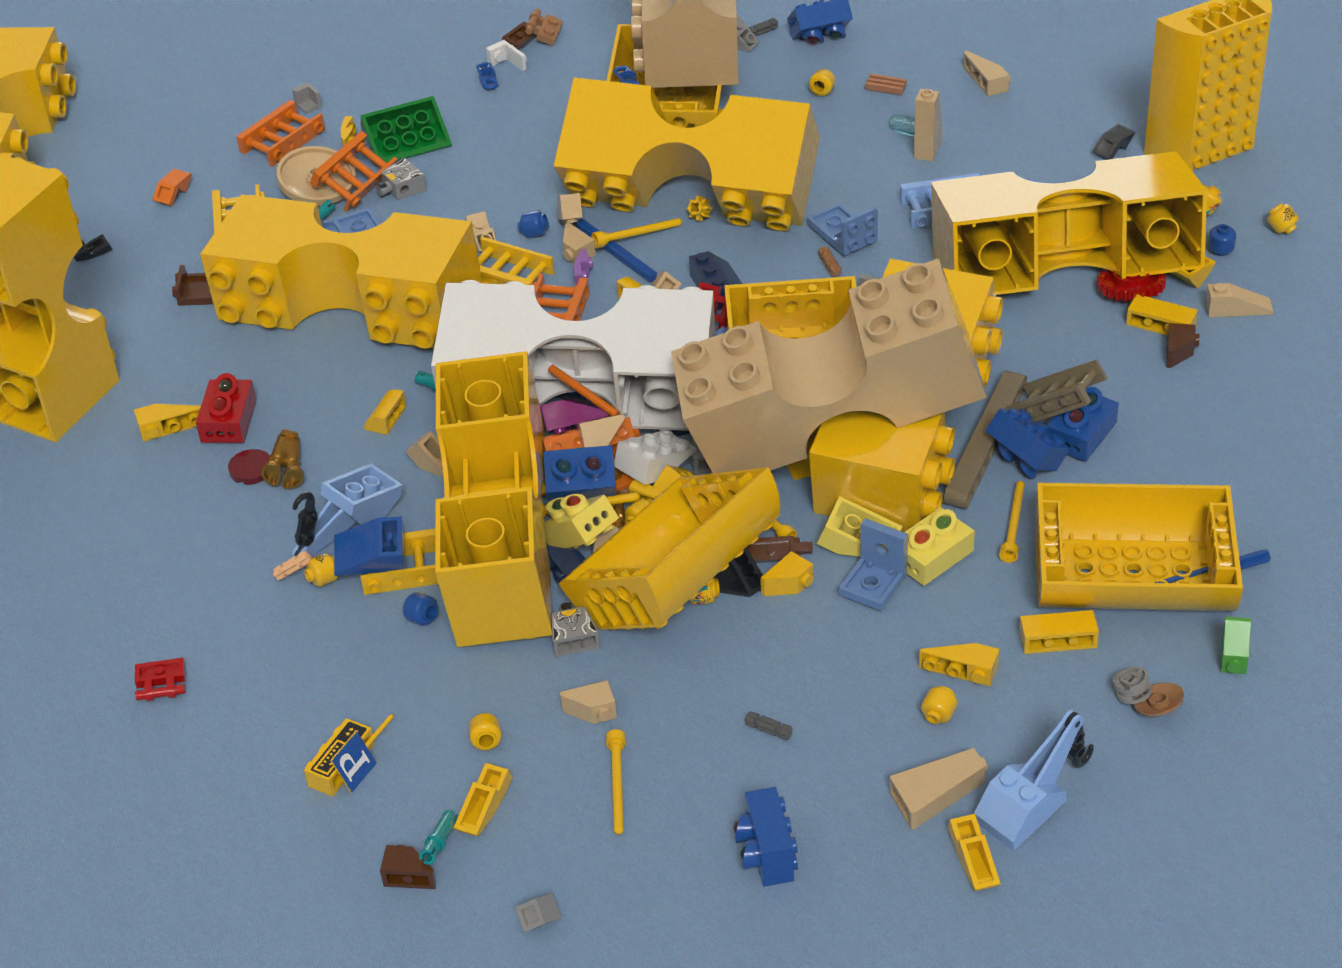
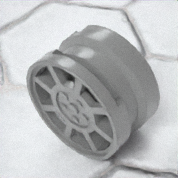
[1113,667,1152,704]

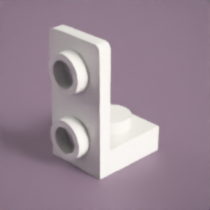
[486,40,527,71]

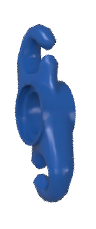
[476,62,499,90]
[613,66,640,85]

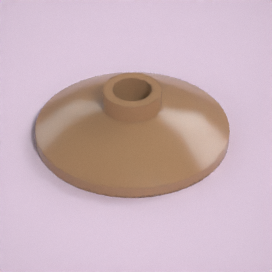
[1134,683,1184,716]

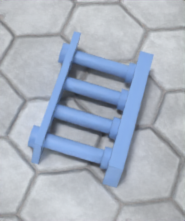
[900,173,980,229]

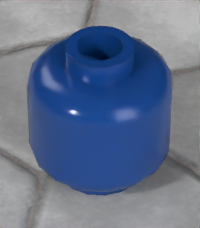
[518,210,549,238]
[1208,224,1236,256]
[403,592,438,626]

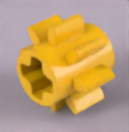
[686,195,713,222]

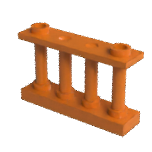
[236,100,325,167]
[310,131,397,212]
[533,274,590,321]
[542,417,635,451]

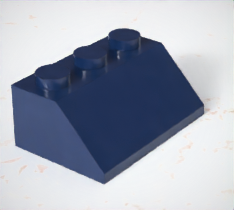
[689,251,742,310]

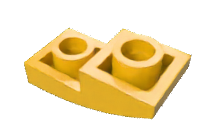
[340,116,356,146]

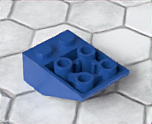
[334,516,405,576]

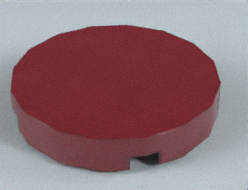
[228,449,270,485]

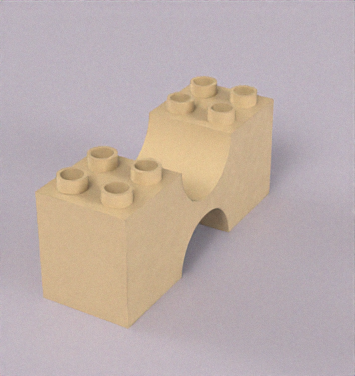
[631,0,739,88]
[671,258,987,473]

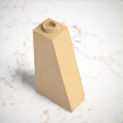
[914,89,943,161]
[889,748,988,830]

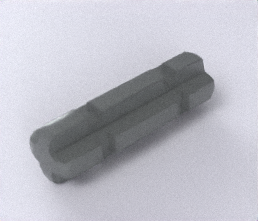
[748,18,778,36]
[745,711,793,740]

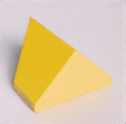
[1169,256,1216,288]

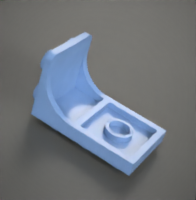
[307,201,380,233]
[807,203,878,256]

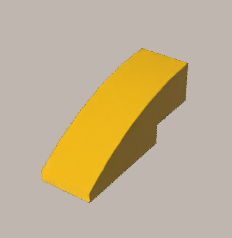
[453,762,513,837]
[947,814,1001,892]

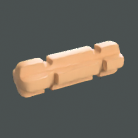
[273,551,312,580]

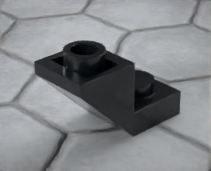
[1093,124,1135,160]

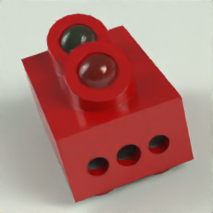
[196,373,256,443]

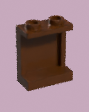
[172,265,213,306]

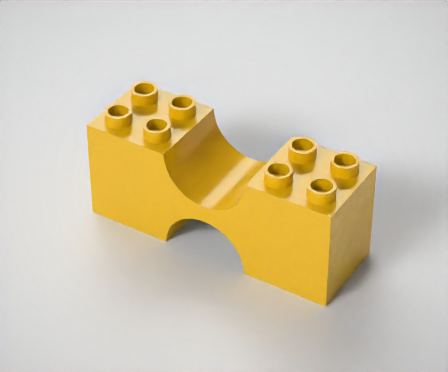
[0,27,76,165]
[554,77,820,231]
[931,151,1207,295]
[0,154,119,443]
[200,194,483,349]
[809,259,1003,532]
[435,351,552,647]

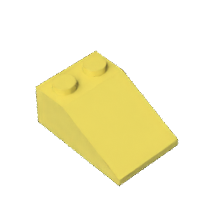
[817,496,902,557]

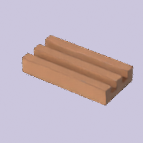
[865,73,907,95]

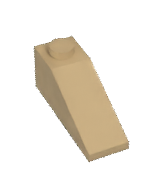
[963,51,1011,96]
[1205,283,1274,318]

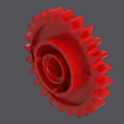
[1097,269,1166,302]

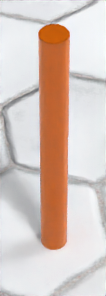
[548,364,621,416]

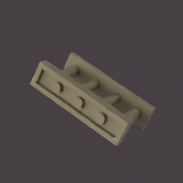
[1005,359,1108,422]

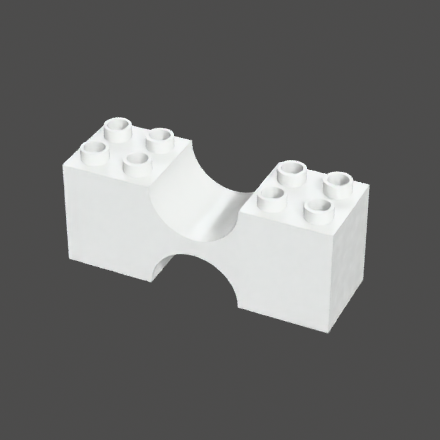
[431,280,716,431]

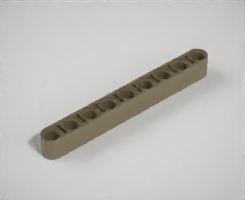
[943,370,1027,509]

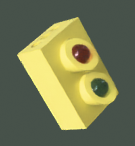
[544,494,619,549]
[904,507,975,586]

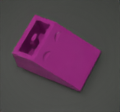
[540,399,610,434]

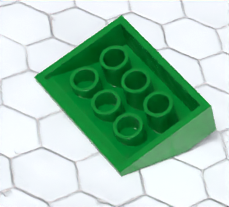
[360,96,452,163]

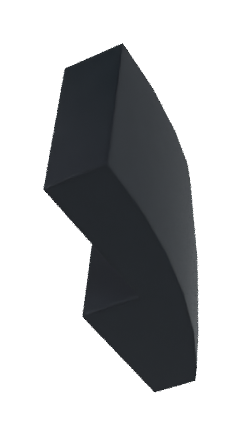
[73,234,113,261]

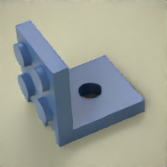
[838,518,908,611]

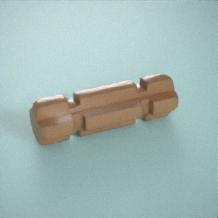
[818,246,842,277]

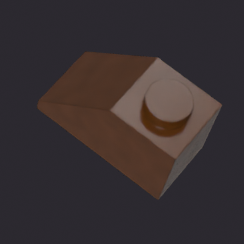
[1167,323,1200,368]
[380,845,436,889]

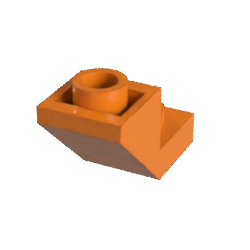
[152,169,192,206]

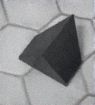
[715,547,763,597]

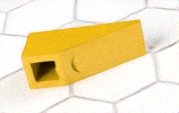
[134,404,201,442]
[919,643,1000,686]

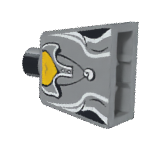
[376,158,427,200]
[552,602,600,658]

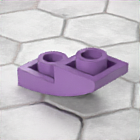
[574,249,593,285]

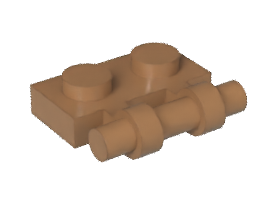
[525,9,563,46]

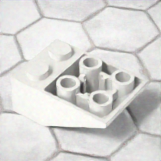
[614,429,697,485]

